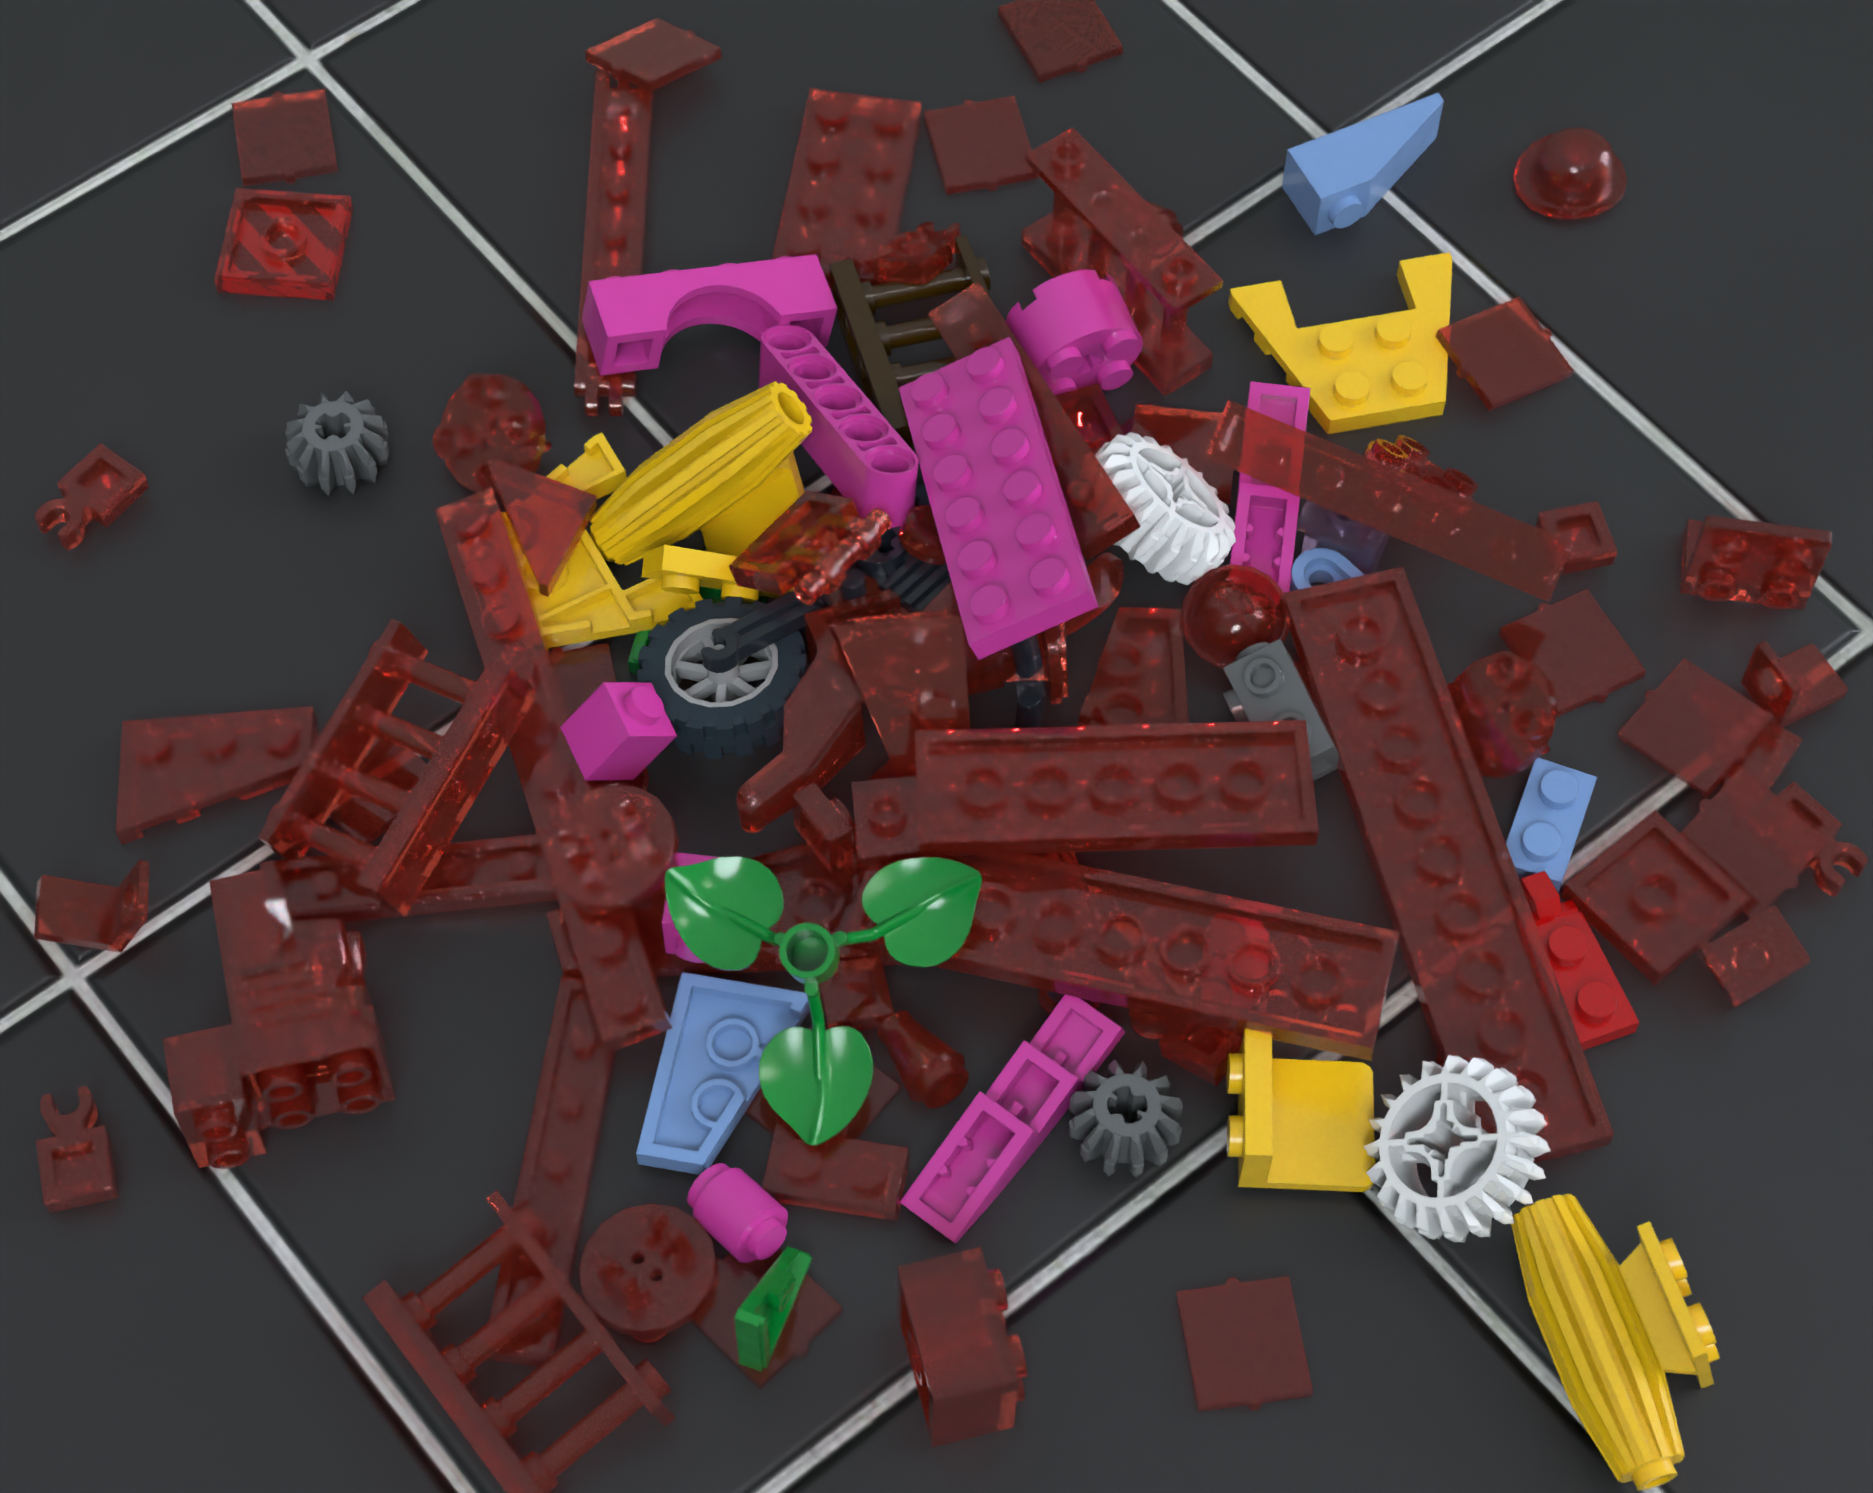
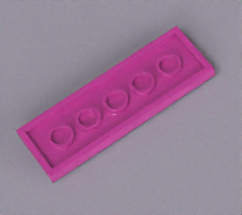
[899,336,1098,660]

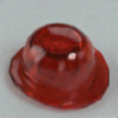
[1513,127,1627,220]

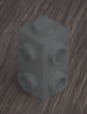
[1223,639,1345,793]

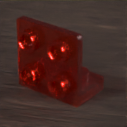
[1680,516,1832,610]

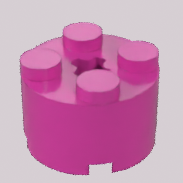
[1005,269,1143,408]

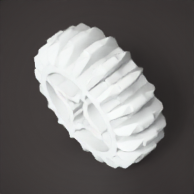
[1080,432,1236,585]
[1363,1055,1551,1243]

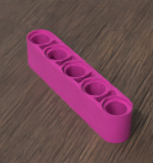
[758,325,919,528]

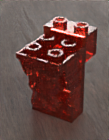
[163,867,396,1169]

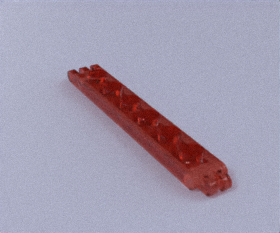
[574,70,654,417]

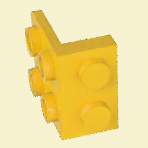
[1226,1029,1375,1192]

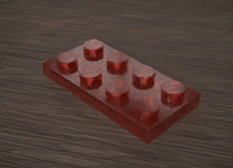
[771,88,922,288]

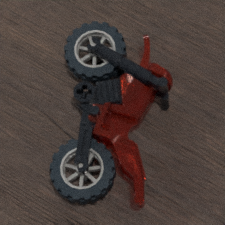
[637,452,1124,833]

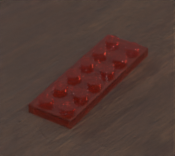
[914,720,1319,856]

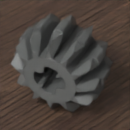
[285,390,389,496]
[1068,1059,1183,1178]

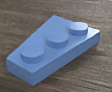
[636,972,810,1175]

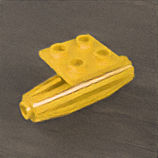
[590,381,813,566]
[1511,1194,1720,1491]

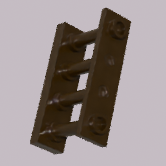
[829,235,1039,450]

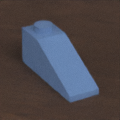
[1282,93,1444,235]

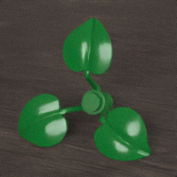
[665,856,982,1146]

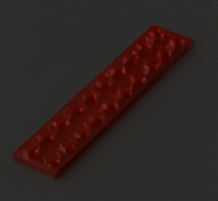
[1281,567,1614,1163]

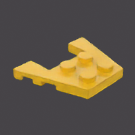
[1228,252,1452,434]
[460,432,703,654]

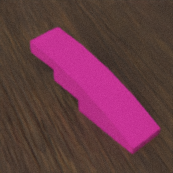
[1225,381,1310,610]
[900,990,1125,1243]

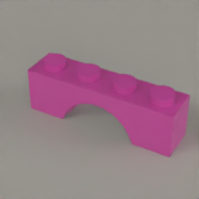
[582,254,838,375]

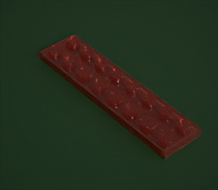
[845,823,1400,1061]

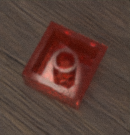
[897,1247,1027,1448]

